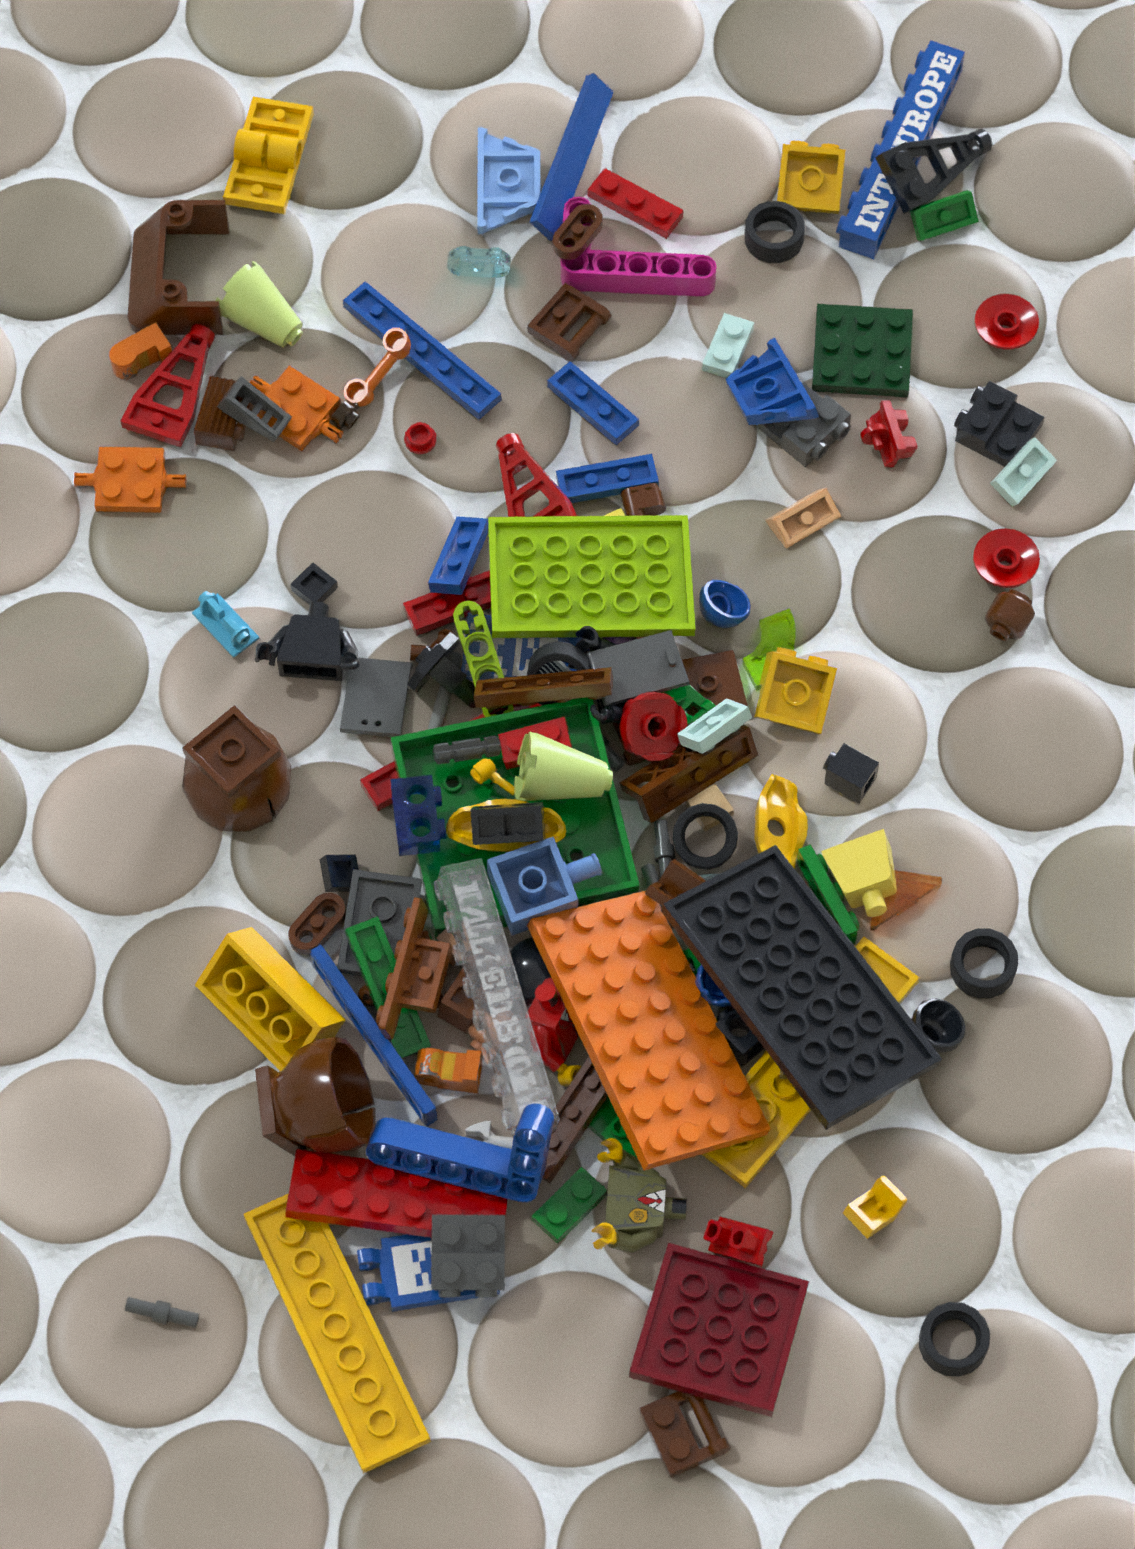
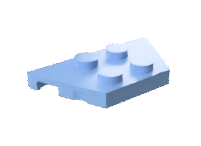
[477,127,541,234]

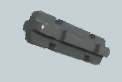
[433,736,501,764]

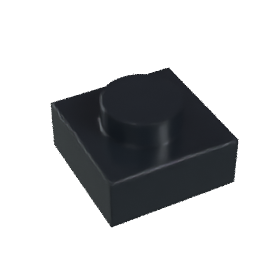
[290,563,338,605]
[319,854,359,892]

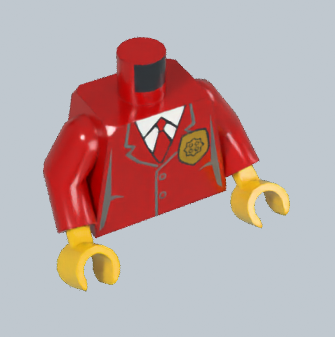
[525,978,582,1087]

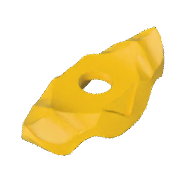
[754,774,808,869]
[446,799,566,852]

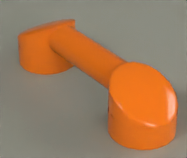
[344,328,411,407]

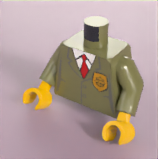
[592,1138,687,1253]

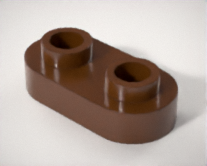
[553,204,603,260]
[288,893,346,955]

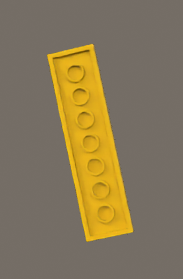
[701,937,920,1189]
[243,1194,431,1474]

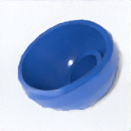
[699,580,751,629]

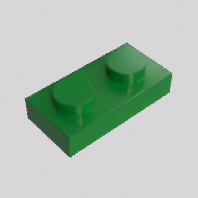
[910,190,979,241]
[532,1167,607,1244]

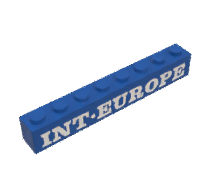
[836,40,965,259]

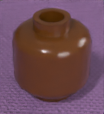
[985,590,1035,641]

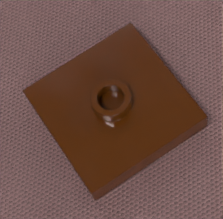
[670,650,748,716]

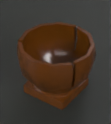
[182,705,292,832]
[255,1037,376,1156]

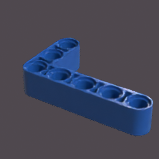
[366,1103,554,1203]

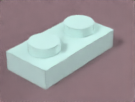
[702,313,754,378]
[990,437,1057,507]
[677,698,752,754]

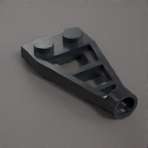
[875,129,992,214]

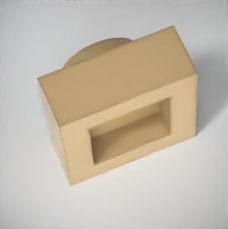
[686,784,734,832]

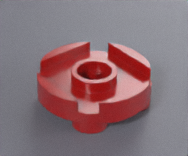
[620,692,687,761]

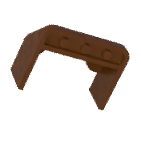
[127,200,230,335]

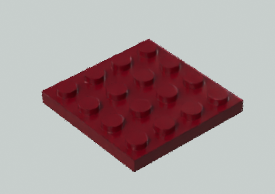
[629,1243,809,1417]

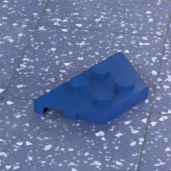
[725,338,819,425]

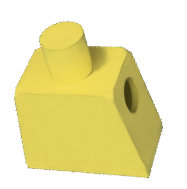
[821,829,897,917]

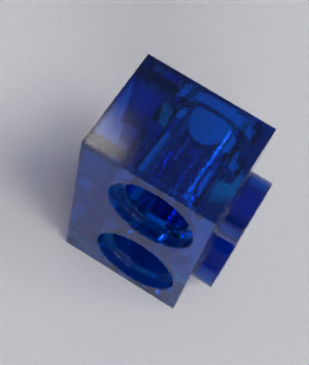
[390,775,446,856]

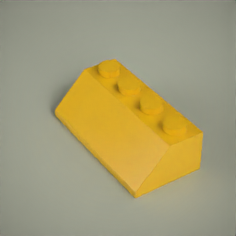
[195,927,346,1072]

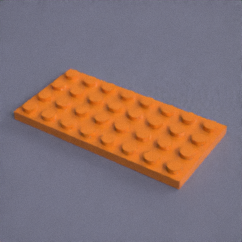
[527,890,771,1171]

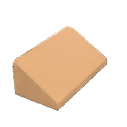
[765,488,841,548]

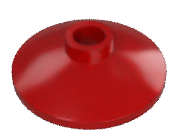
[975,294,1039,350]
[973,528,1040,588]

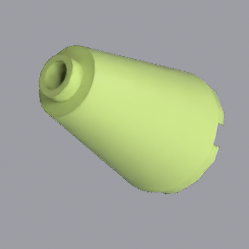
[215,261,303,348]
[514,732,613,801]

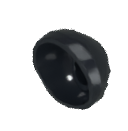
[911,998,965,1053]

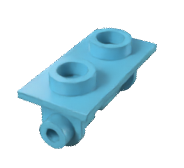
[192,591,260,658]

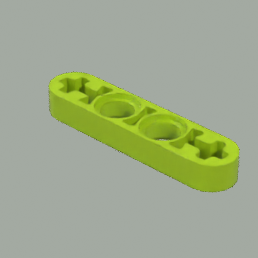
[453,601,514,718]

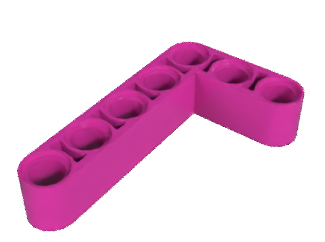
[560,197,717,297]

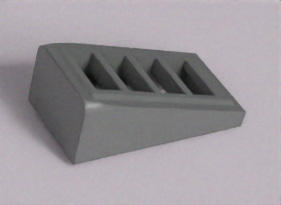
[217,376,292,442]

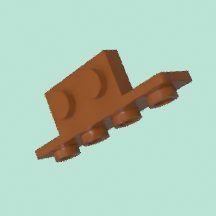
[376,897,453,1040]

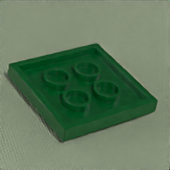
[812,303,913,398]

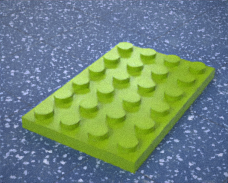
[488,515,696,638]

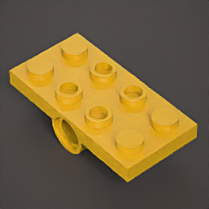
[223,97,314,214]

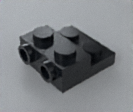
[954,381,1045,467]

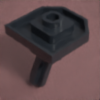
[407,632,476,708]

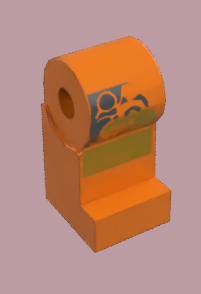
[109,323,172,379]
[414,1048,483,1094]

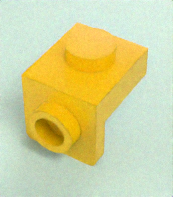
[843,1175,907,1239]

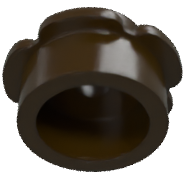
[331,400,360,430]

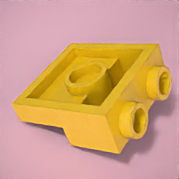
[777,141,846,214]
[754,647,837,734]

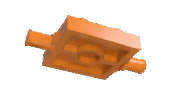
[249,365,343,451]
[74,447,187,513]

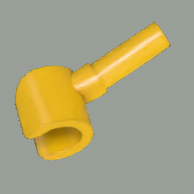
[470,759,514,796]

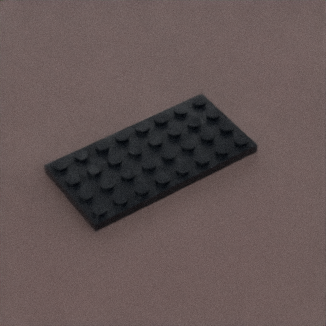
[661,845,942,1130]

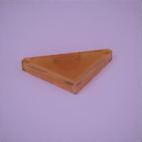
[870,870,942,931]

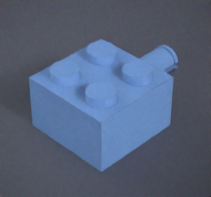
[487,837,602,936]

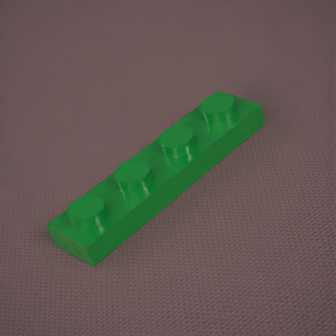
[344,916,431,1059]

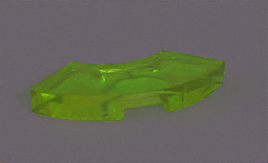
[742,608,796,691]

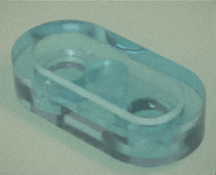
[447,246,511,278]

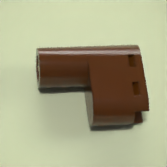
[620,483,666,516]

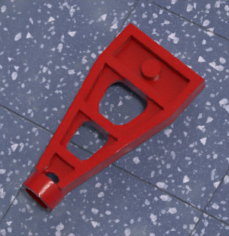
[120,324,215,448]
[496,433,577,517]

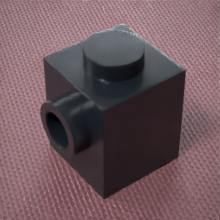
[823,743,879,804]

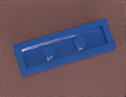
[547,361,639,445]
[556,454,659,503]
[428,516,488,595]

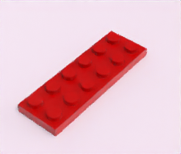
[285,1149,508,1238]

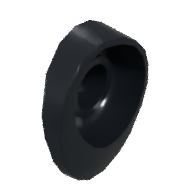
[504,938,552,1001]

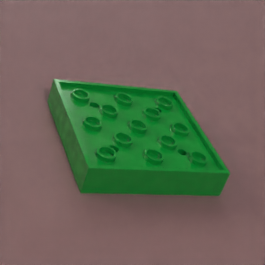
[391,697,640,941]

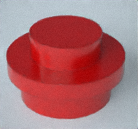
[404,422,437,454]

